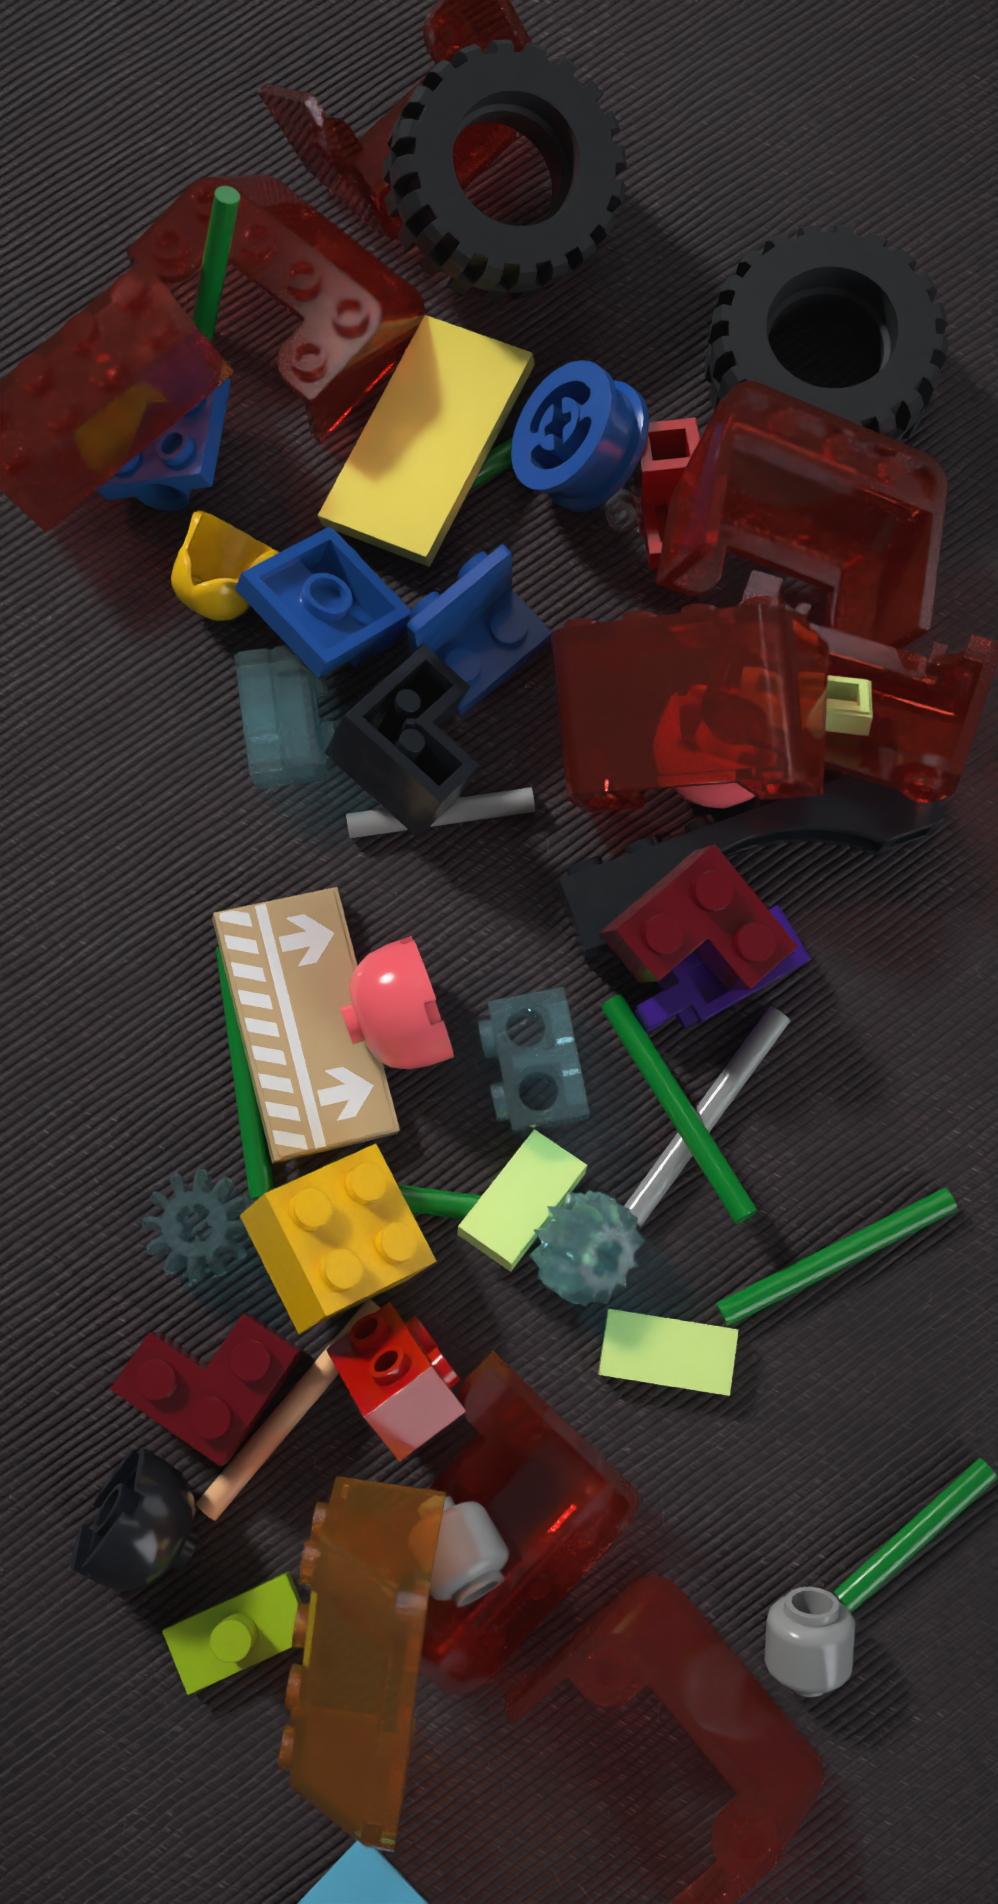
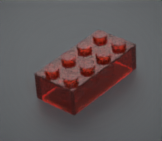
[0,258,235,532]

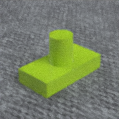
[162,1571,315,1695]

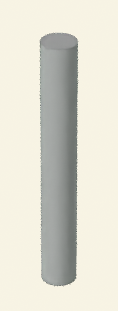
[346,787,535,838]

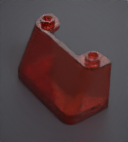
[702,570,998,803]

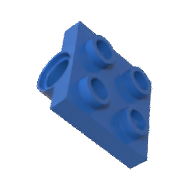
[94,367,231,511]

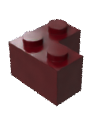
[599,845,799,991]
[110,1313,305,1467]

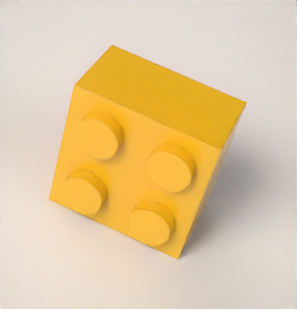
[240,1144,436,1334]

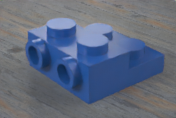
[235,526,411,678]

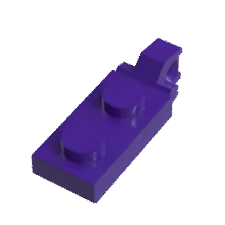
[634,905,811,1033]

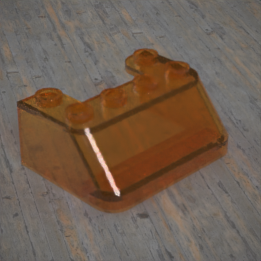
[278,1476,446,1852]

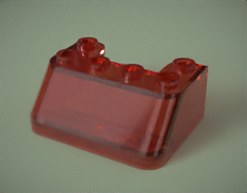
[126,175,425,444]
[656,381,948,666]
[302,1350,639,1695]

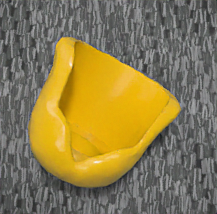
[171,510,280,621]

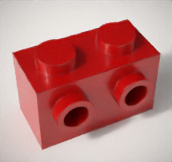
[326,1302,466,1462]

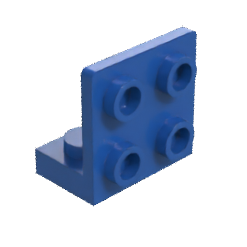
[406,544,553,718]

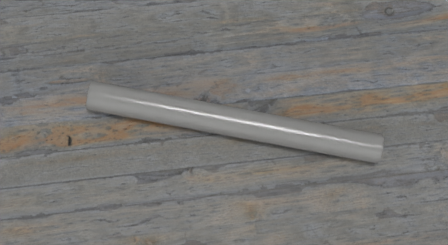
[620,1006,790,1227]

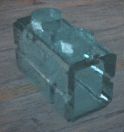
[234,645,335,789]

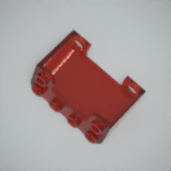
[551,596,829,812]

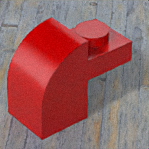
[633,418,712,570]

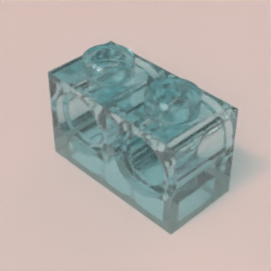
[478,987,590,1135]

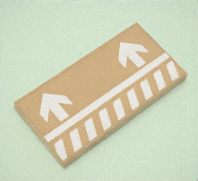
[212,887,400,1164]

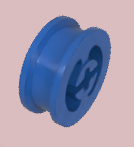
[511,360,649,512]

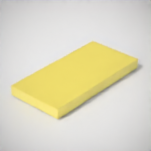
[318,315,535,567]

